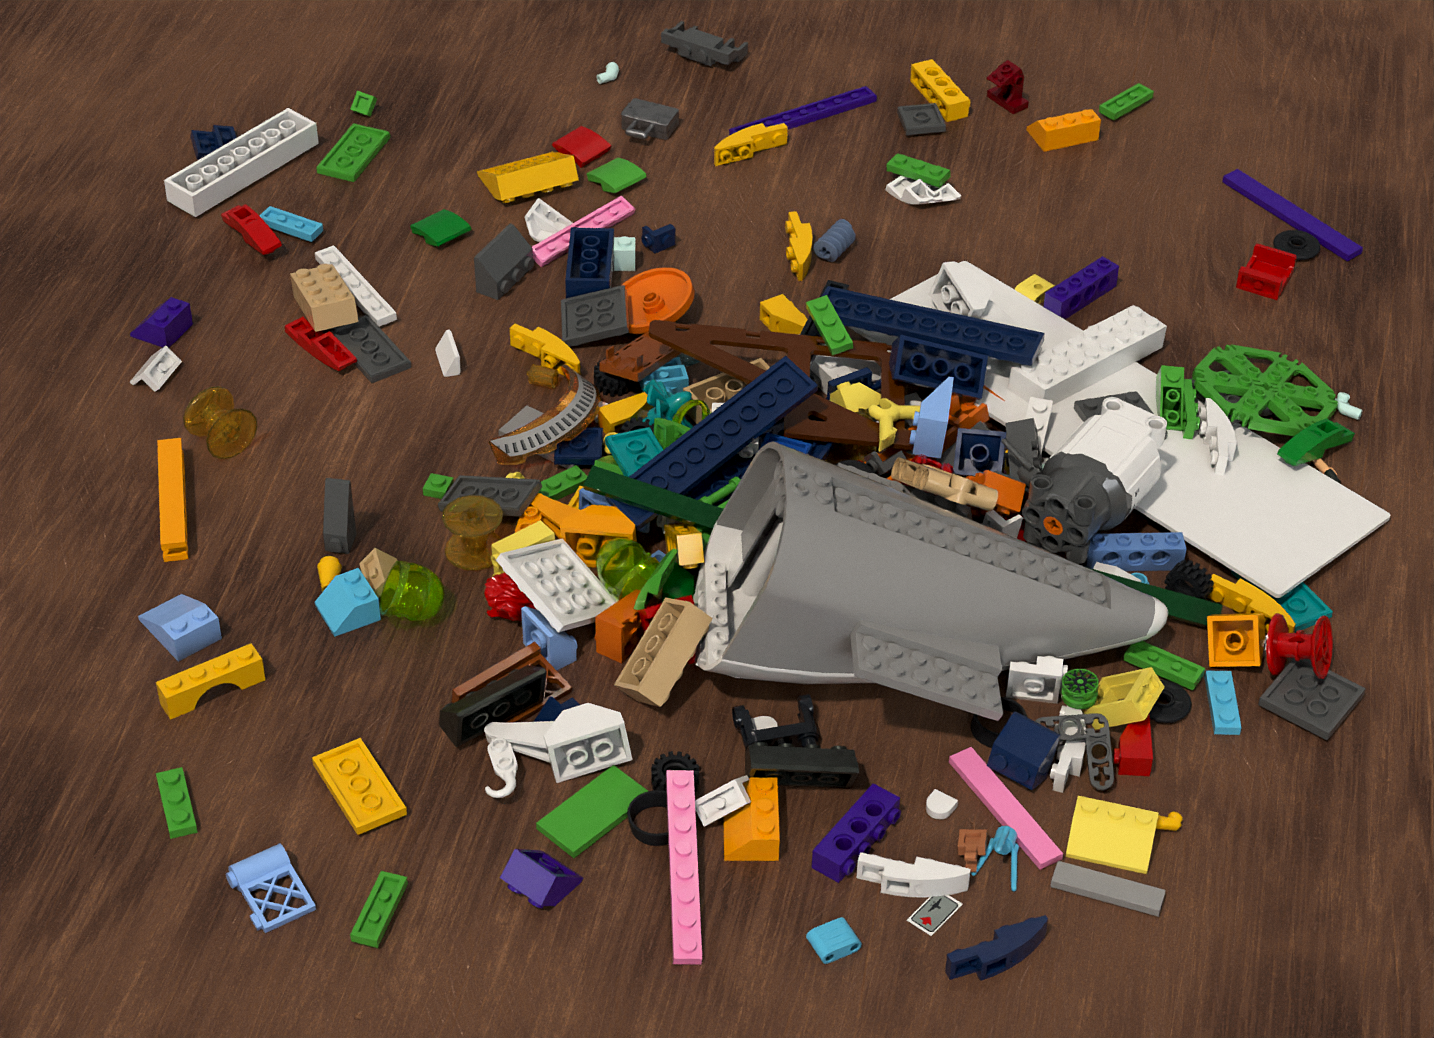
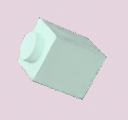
[613,236,636,271]

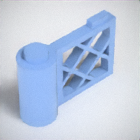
[226,844,316,933]

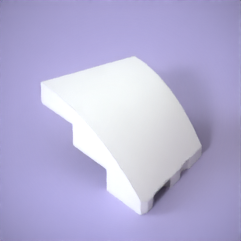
[885,175,962,204]

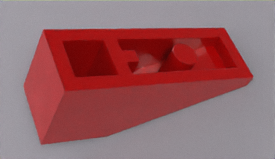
[1113,714,1153,777]

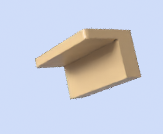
[359,548,407,598]

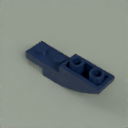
[945,915,1048,981]

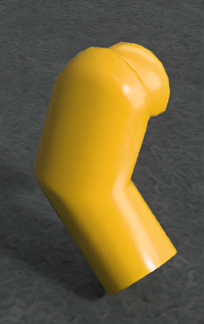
[1156,812,1183,831]

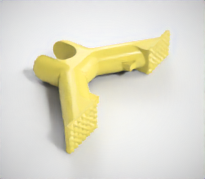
[868,398,921,452]

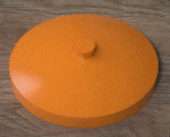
[622,267,695,334]

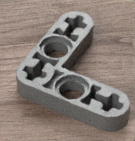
[1035,713,1114,791]

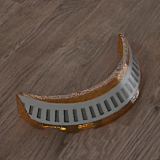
[488,364,602,465]

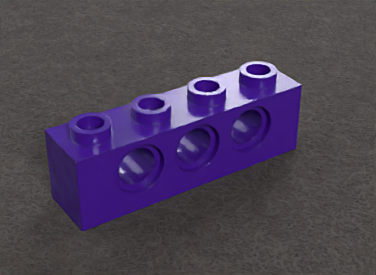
[1044,256,1119,319]
[812,783,901,883]

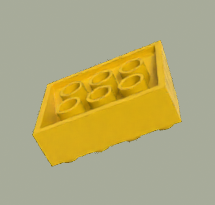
[477,151,579,203]

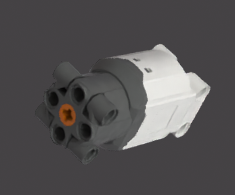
[1022,397,1167,564]

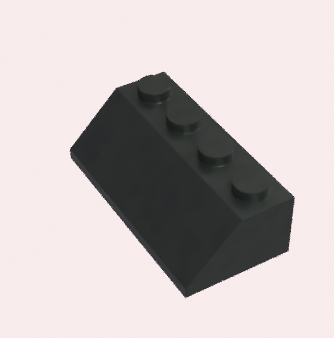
[439,665,547,747]
[745,742,859,788]

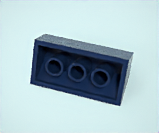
[889,335,988,400]

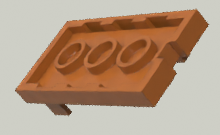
[600,331,682,382]

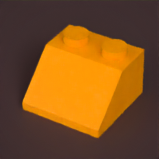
[1207,613,1265,667]

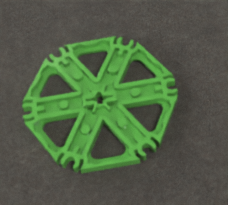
[1192,344,1338,436]

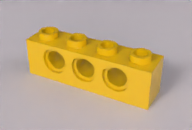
[910,59,971,122]
[664,523,704,569]

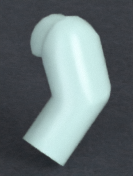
[597,62,619,84]
[1335,392,1363,420]

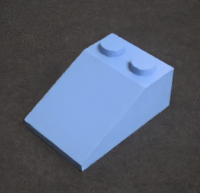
[909,377,954,459]
[138,594,222,662]

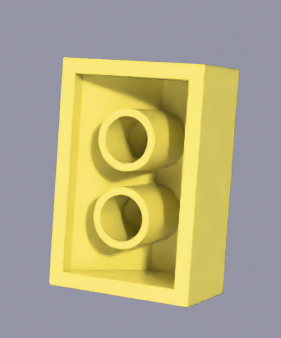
[1065,796,1159,874]

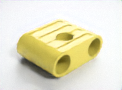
[1015,274,1055,304]

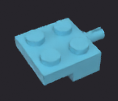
[639,357,689,394]

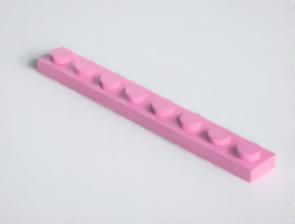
[666,770,702,965]

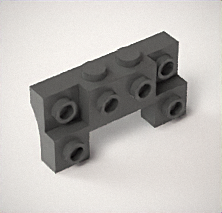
[661,21,748,66]

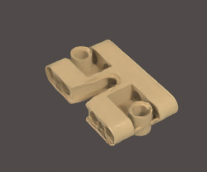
[891,458,998,511]

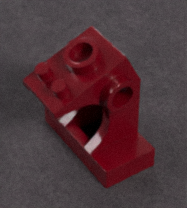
[986,60,1029,115]

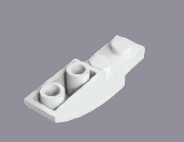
[1198,398,1237,475]
[1050,705,1086,793]
[856,852,971,897]

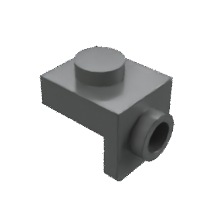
[864,451,907,476]

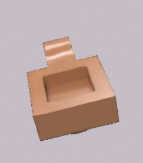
[958,829,987,872]

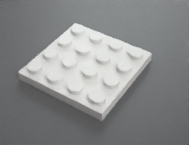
[496,538,618,633]

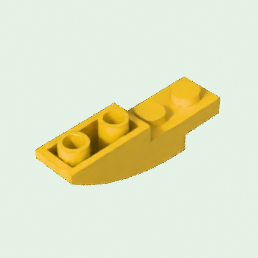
[714,123,788,166]
[785,211,813,281]
[510,324,581,382]
[1207,574,1296,634]

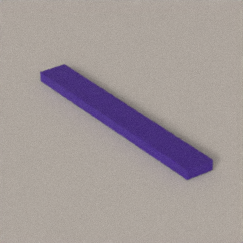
[729,86,877,136]
[1222,169,1363,261]

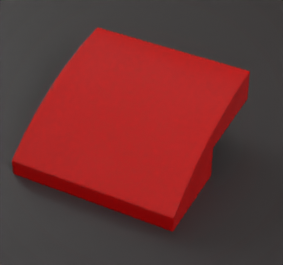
[552,126,611,168]

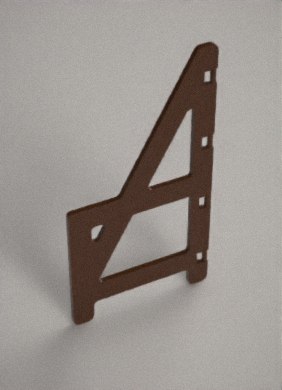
[649,320,914,450]

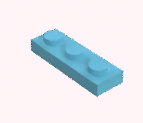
[259,206,324,242]
[1204,671,1241,735]

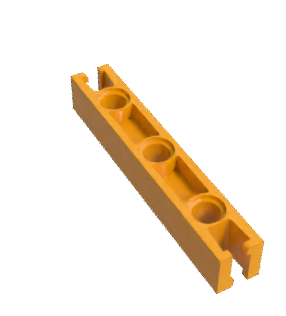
[157,438,189,562]

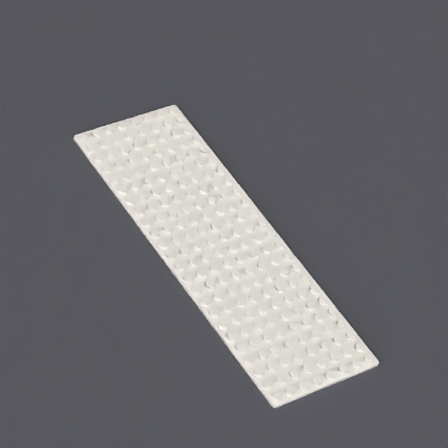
[848,261,1391,598]

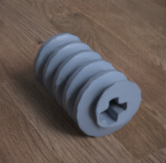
[813,219,856,262]

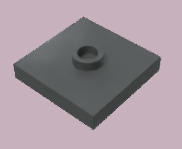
[897,103,946,135]

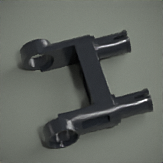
[732,694,819,751]

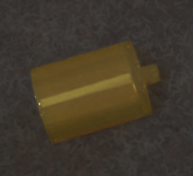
[527,364,558,388]

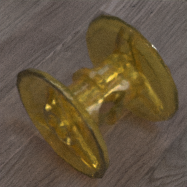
[183,386,258,459]
[442,495,503,570]

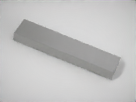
[1050,861,1166,917]

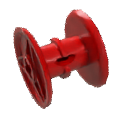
[1266,613,1333,679]

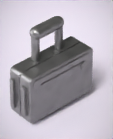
[621,98,679,140]

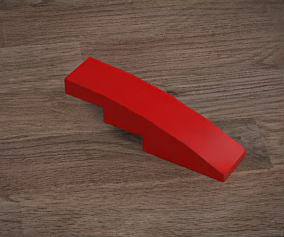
[285,317,357,371]

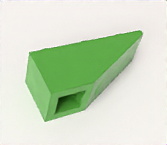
[1156,365,1184,431]

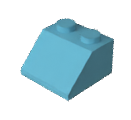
[315,568,381,637]

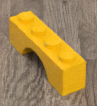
[156,643,265,720]

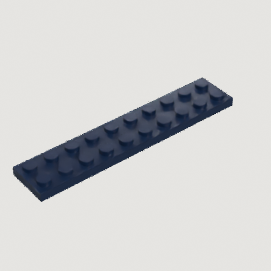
[821,286,1045,366]
[605,356,818,531]

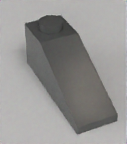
[323,478,356,554]

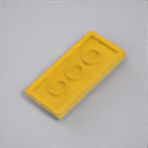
[312,738,407,835]

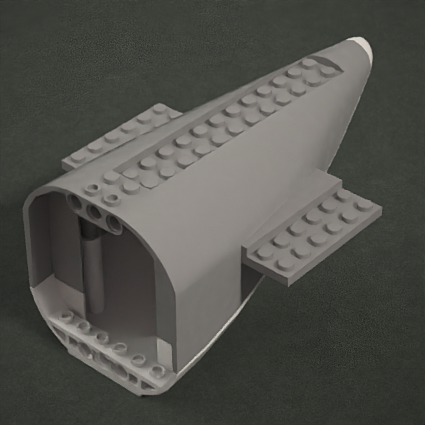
[693,442,1168,721]

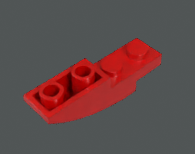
[221,204,282,255]

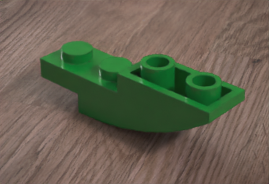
[1277,418,1355,466]

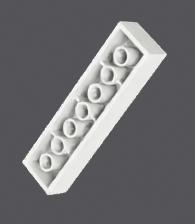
[164,108,319,217]
[1008,305,1167,405]

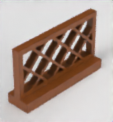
[452,642,572,737]

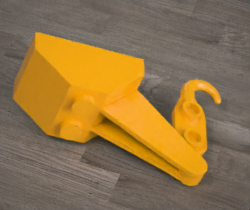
[515,493,638,571]

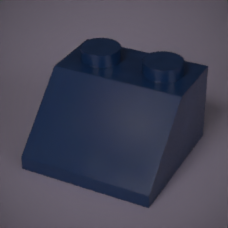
[953,428,1006,478]
[987,711,1061,790]

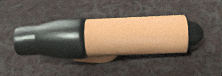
[1311,458,1341,484]

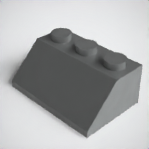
[474,223,534,300]

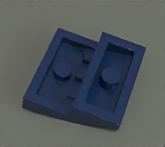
[190,125,237,160]

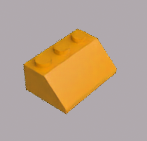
[1026,109,1101,152]
[723,777,780,861]

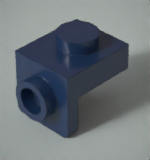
[641,224,675,254]

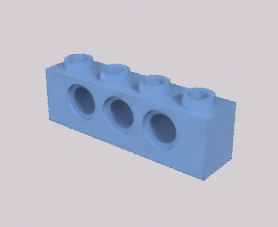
[1084,532,1186,571]

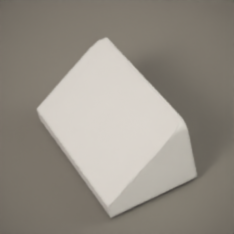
[435,330,461,377]

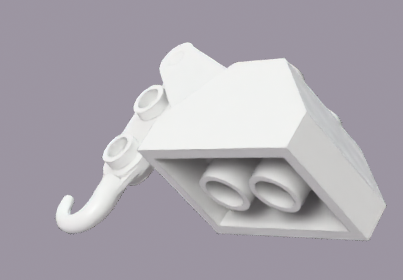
[929,261,1022,370]
[484,703,633,798]

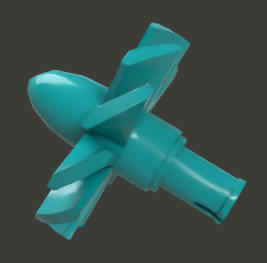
[642,379,693,429]

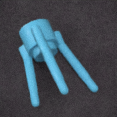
[971,826,1019,891]

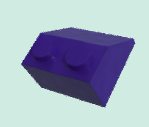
[130,297,193,348]
[500,849,583,908]

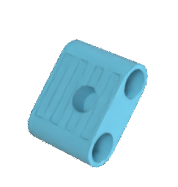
[806,917,862,964]

